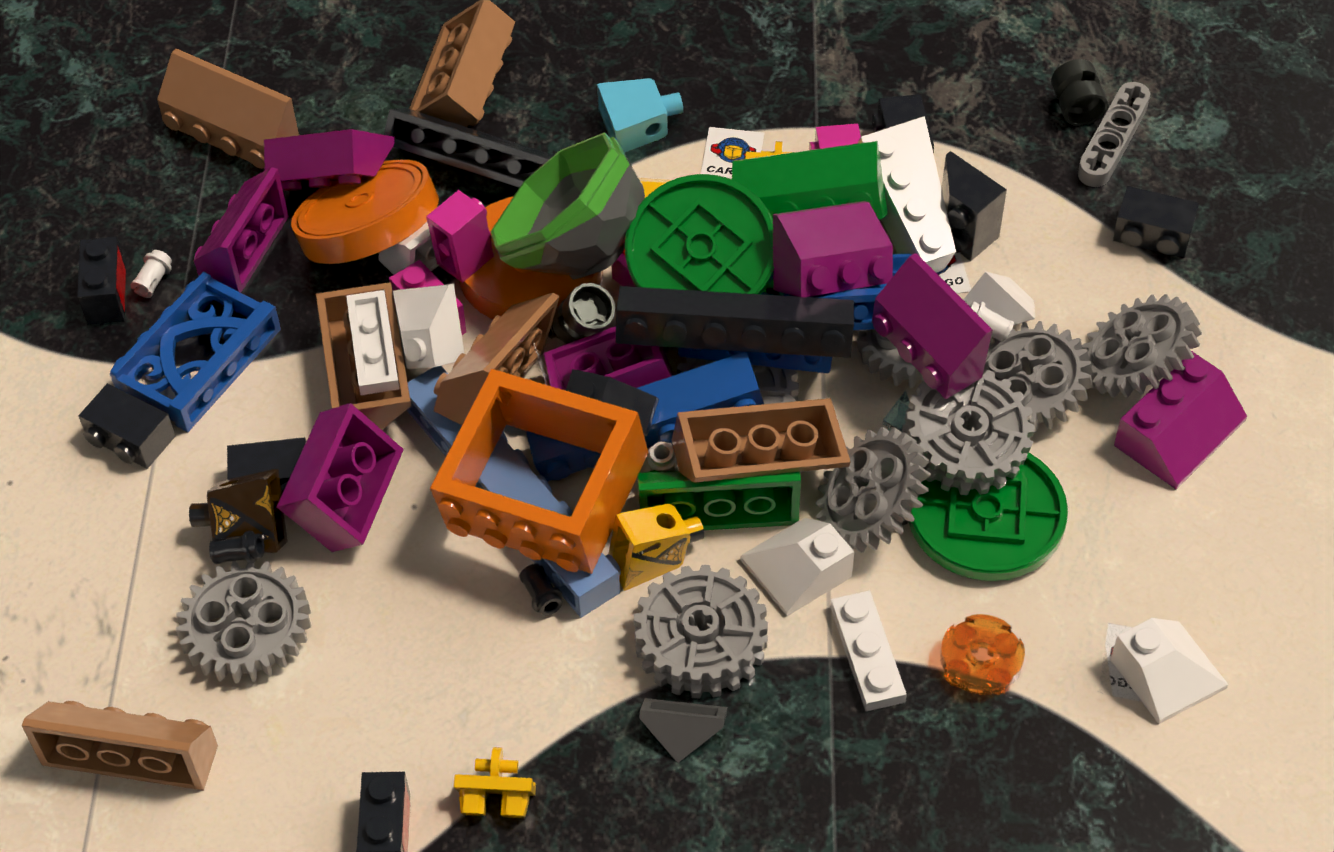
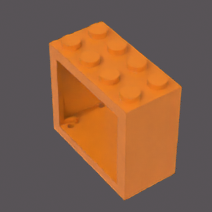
[430,369,648,574]

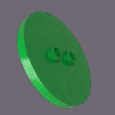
[625,174,774,294]
[909,453,1068,581]

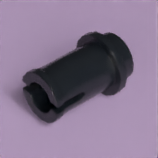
[209,531,265,564]
[519,563,562,616]

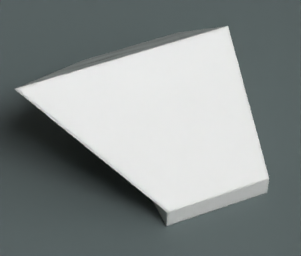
[963,271,1035,325]

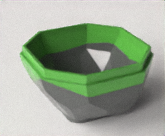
[491,132,645,280]

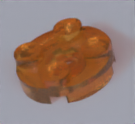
[940,614,1025,695]

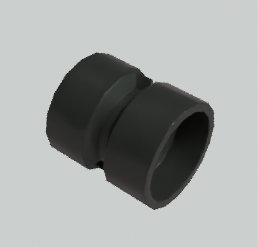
[1051,59,1108,126]
[552,283,616,344]

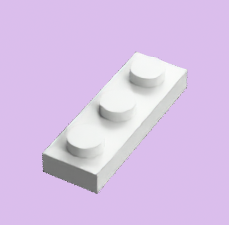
[346,290,399,395]
[830,590,907,711]

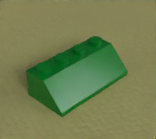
[732,141,888,219]
[637,470,801,531]

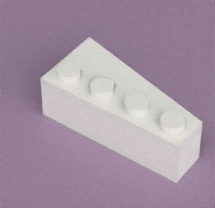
[858,116,956,273]

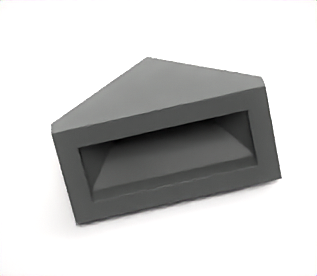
[639,698,727,763]

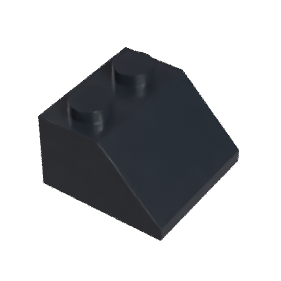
[942,151,1007,261]

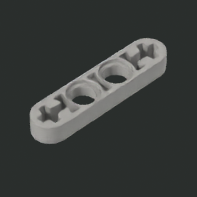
[1078,82,1150,187]

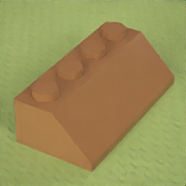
[409,0,515,127]
[157,49,299,169]
[316,282,411,430]
[434,293,560,425]
[671,398,851,482]
[21,701,218,791]

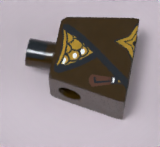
[189,469,288,553]

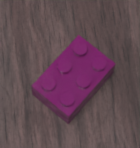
[277,403,404,552]

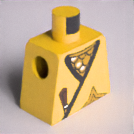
[608,503,704,591]

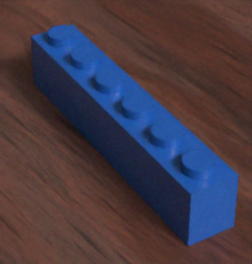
[526,352,764,482]

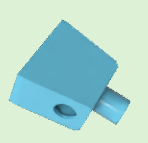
[597,78,683,153]

